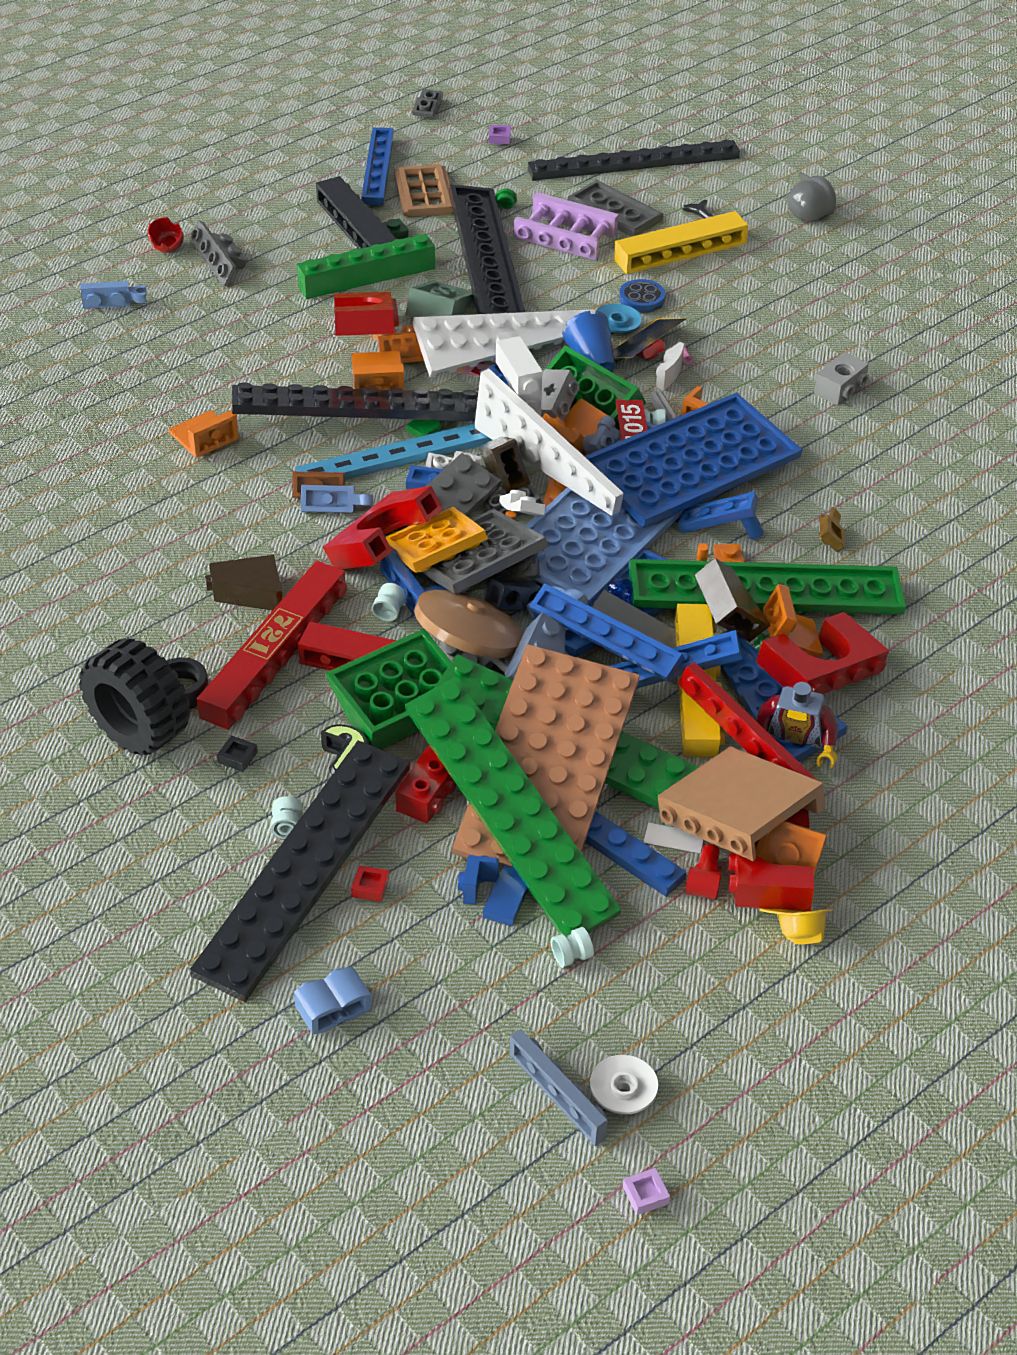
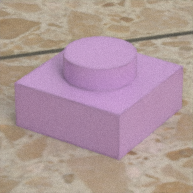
[623,1168,670,1215]

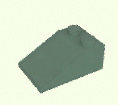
[405,280,474,321]

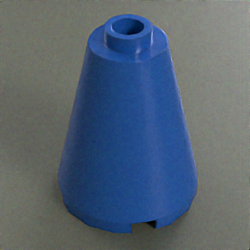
[562,311,615,372]

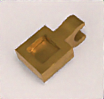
[819,507,845,552]

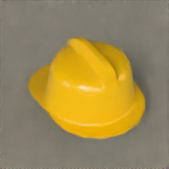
[759,908,834,945]

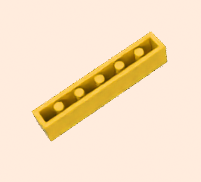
[614,211,748,274]
[675,604,725,757]

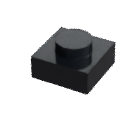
[217,735,258,772]

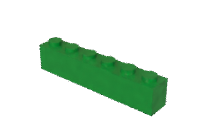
[297,234,435,299]

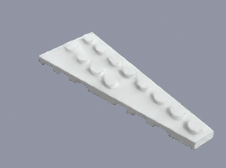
[413,309,595,377]
[475,369,623,516]

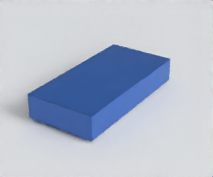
[483,865,528,926]

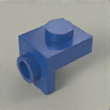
[458,855,499,905]

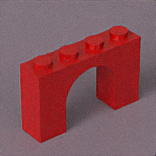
[334,292,399,336]
[323,486,443,569]
[756,612,890,695]
[728,808,814,911]

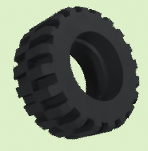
[79,638,190,755]

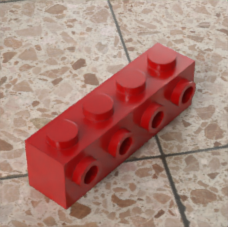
[395,745,457,824]

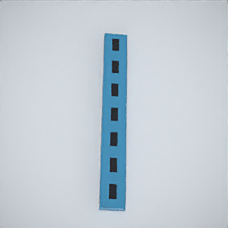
[296,423,492,479]

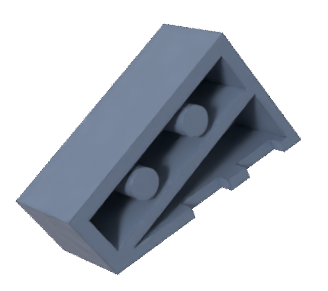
[504,612,566,680]

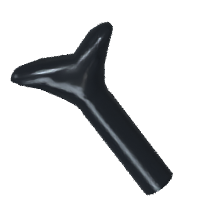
[682,200,713,219]

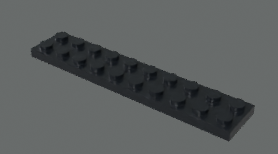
[449,184,525,314]
[232,382,478,421]
[189,740,410,1002]

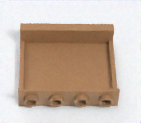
[658,746,825,861]

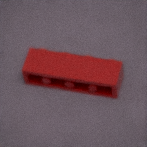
[298,622,397,671]

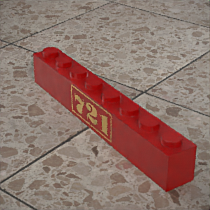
[197,560,347,730]

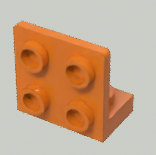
[373,325,424,363]
[351,351,404,390]
[542,399,615,456]
[169,410,239,458]
[763,584,823,658]

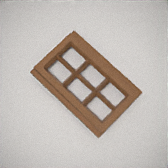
[394,164,453,217]

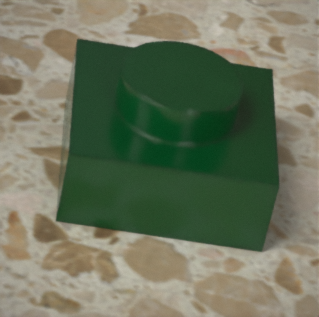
[382,218,409,239]

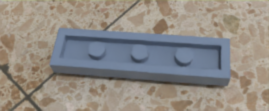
[510,1029,607,1146]

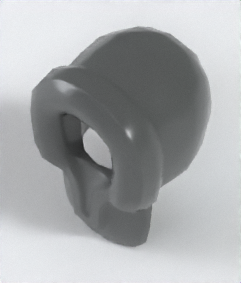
[787,172,836,222]

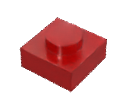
[636,339,666,360]
[351,865,389,902]

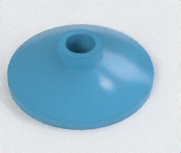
[595,303,642,333]

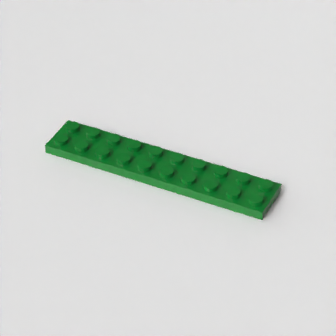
[629,559,906,614]
[433,654,699,809]
[405,676,621,937]

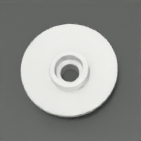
[590,1055,658,1114]

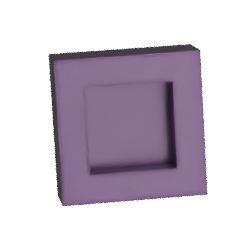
[489,125,511,145]

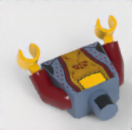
[756,682,838,769]

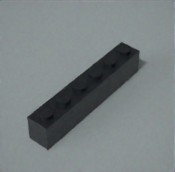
[316,176,397,249]

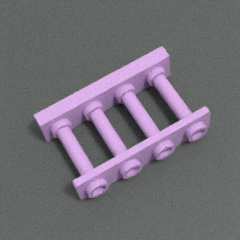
[514,192,618,260]

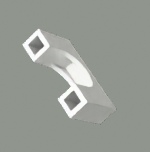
[496,336,543,416]

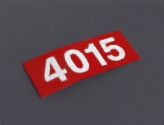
[615,399,648,441]

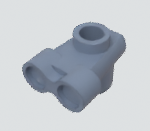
[583,416,621,455]

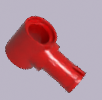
[685,844,721,900]

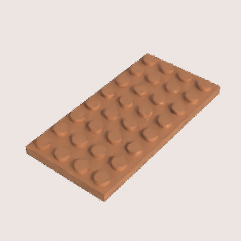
[452,644,640,868]

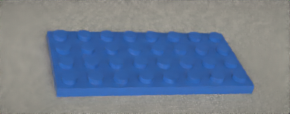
[584,392,803,528]

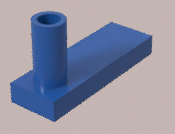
[678,492,764,540]
[380,547,448,620]

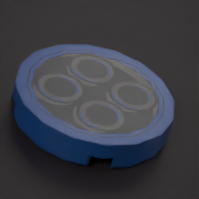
[619,279,666,313]

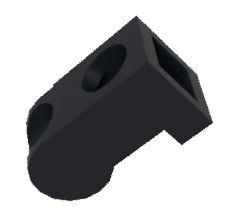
[485,577,541,610]

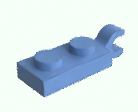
[81,281,147,309]
[301,485,373,513]

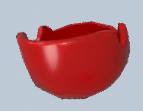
[147,217,184,253]

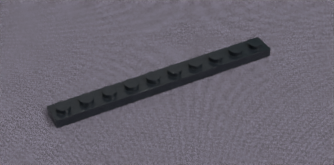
[528,139,740,181]

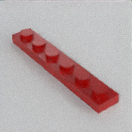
[677,662,818,781]

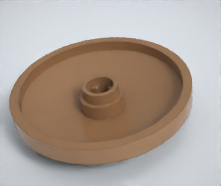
[414,590,523,658]

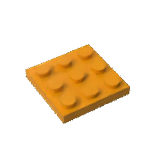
[385,507,488,573]

